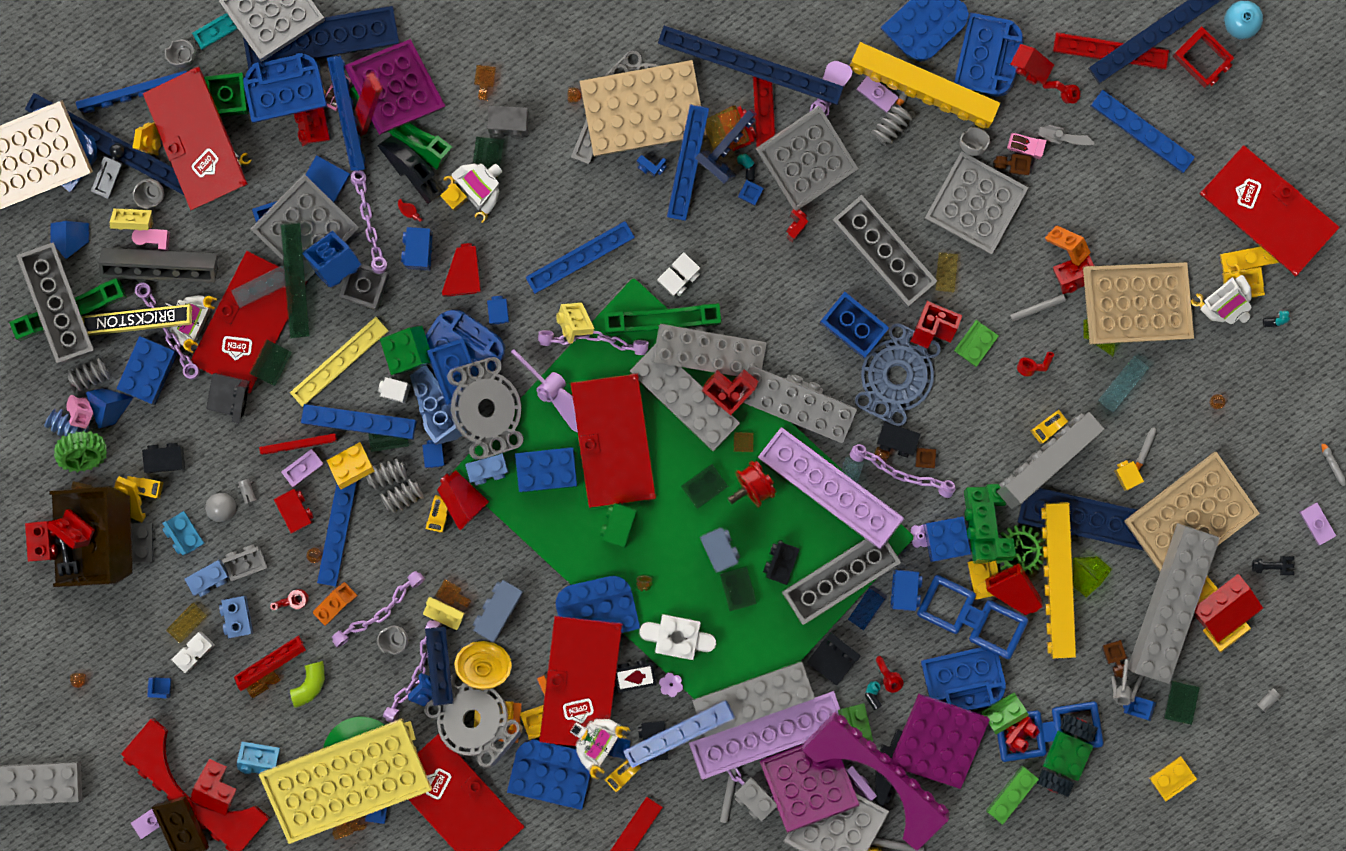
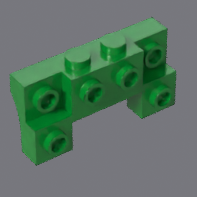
[964,484,1016,564]

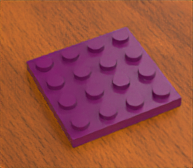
[345,39,445,135]
[891,693,990,789]
[759,744,860,833]

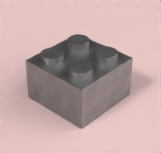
[487,106,529,139]
[339,264,389,311]

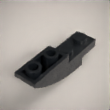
[378,135,443,204]
[875,729,903,807]

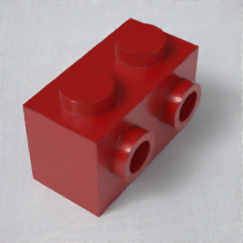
[1010,44,1054,85]
[273,489,314,534]
[25,521,58,562]

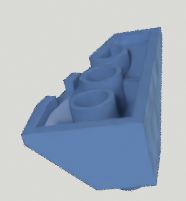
[410,365,466,445]

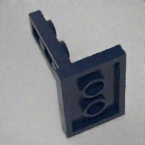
[695,109,757,184]

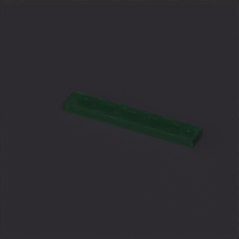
[280,222,310,338]

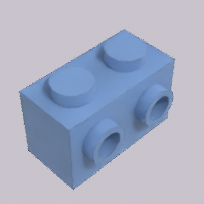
[465,454,509,485]
[185,560,229,597]
[219,596,254,638]

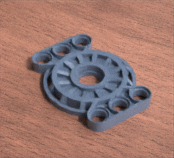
[855,323,941,426]

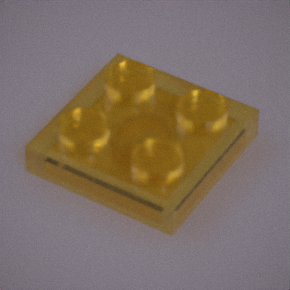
[705,105,750,150]

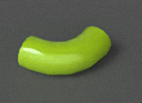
[290,661,325,708]

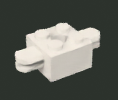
[640,614,716,660]

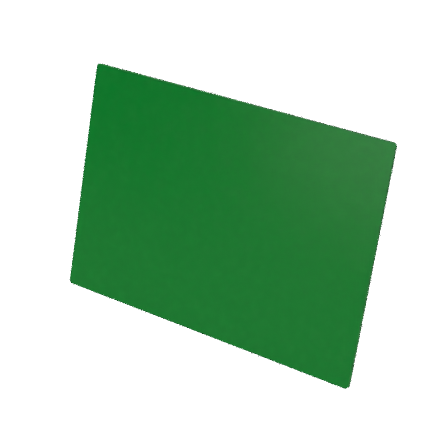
[453,278,913,699]

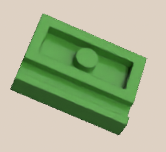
[954,320,999,367]
[981,693,1029,735]
[838,703,873,741]

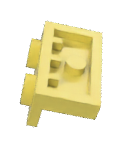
[110,208,153,231]
[556,303,594,344]
[423,597,465,630]

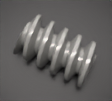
[871,104,913,146]
[68,358,111,393]
[366,458,408,490]
[380,479,424,514]

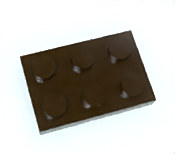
[151,796,209,851]

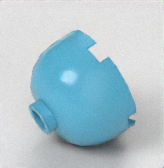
[1224,1,1263,39]

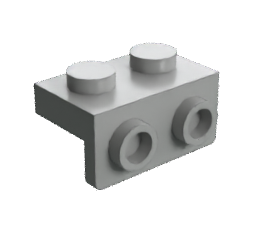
[222,544,268,582]
[734,777,777,821]

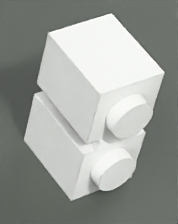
[657,252,700,297]
[378,377,411,404]
[171,632,215,673]

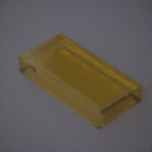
[935,252,958,293]
[166,602,207,643]

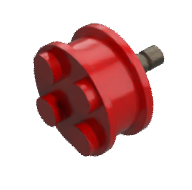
[728,461,776,507]

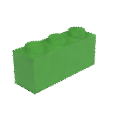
[986,766,1039,824]

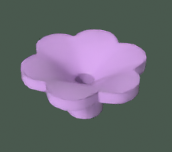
[911,525,927,548]
[659,673,683,697]

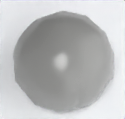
[164,39,196,68]
[959,127,990,156]
[132,179,164,209]
[205,493,237,522]
[377,625,409,655]

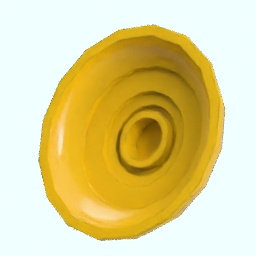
[454,641,512,690]

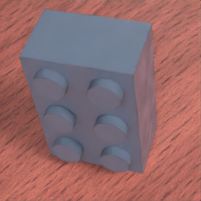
[700,527,740,573]
[473,580,524,642]

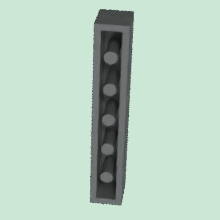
[98,248,218,283]

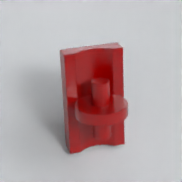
[1005,716,1040,753]

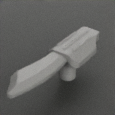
[1038,125,1095,145]

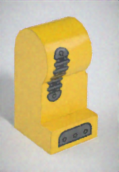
[1030,410,1068,444]
[127,476,164,499]
[425,495,449,533]
[604,759,642,792]

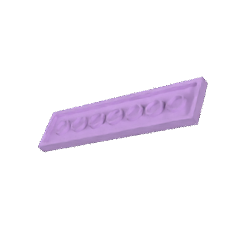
[758,427,904,550]
[689,691,840,780]

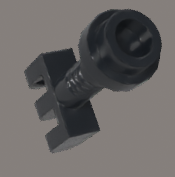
[56,536,79,576]
[1252,556,1295,575]

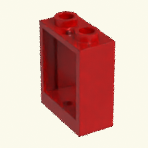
[1172,26,1234,88]

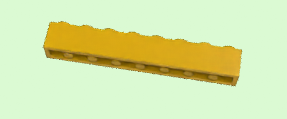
[849,42,1000,128]
[1041,502,1076,658]

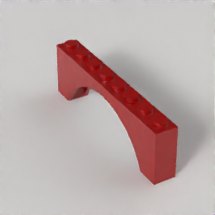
[121,718,270,851]

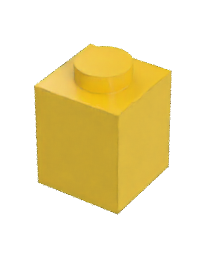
[440,183,468,211]
[1114,460,1144,491]

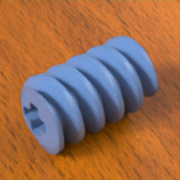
[44,409,89,437]

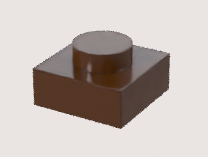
[915,448,936,469]

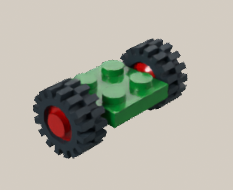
[1037,714,1098,797]

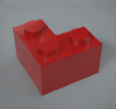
[910,301,962,349]
[701,369,759,415]
[190,759,237,816]

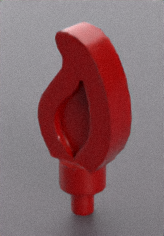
[398,199,422,222]

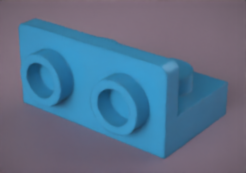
[162,511,205,556]
[237,742,280,774]

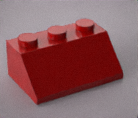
[1193,574,1263,644]

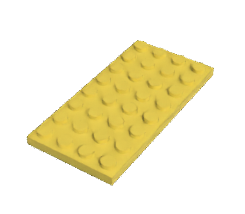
[259,719,432,844]

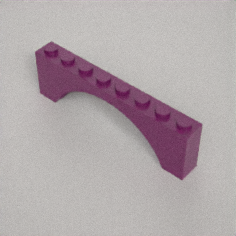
[802,712,949,851]

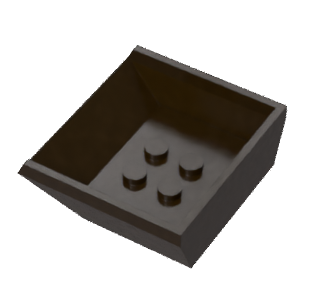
[49,487,133,587]

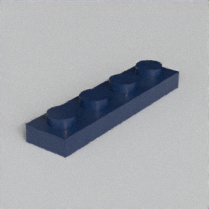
[425,627,454,706]

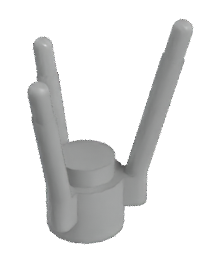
[1111,659,1144,705]

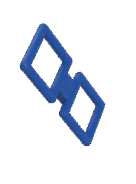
[917,575,1029,659]
[997,701,1104,762]

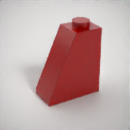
[442,243,481,297]
[437,470,489,530]
[985,563,1042,615]

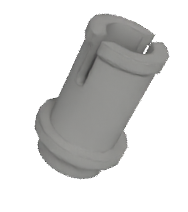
[237,478,257,504]
[1257,688,1281,713]

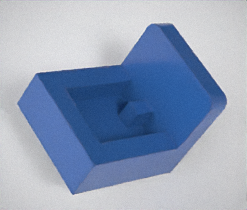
[637,155,667,177]
[408,673,432,706]
[1123,696,1156,721]

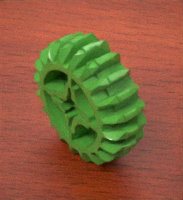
[54,430,107,473]
[996,525,1044,575]

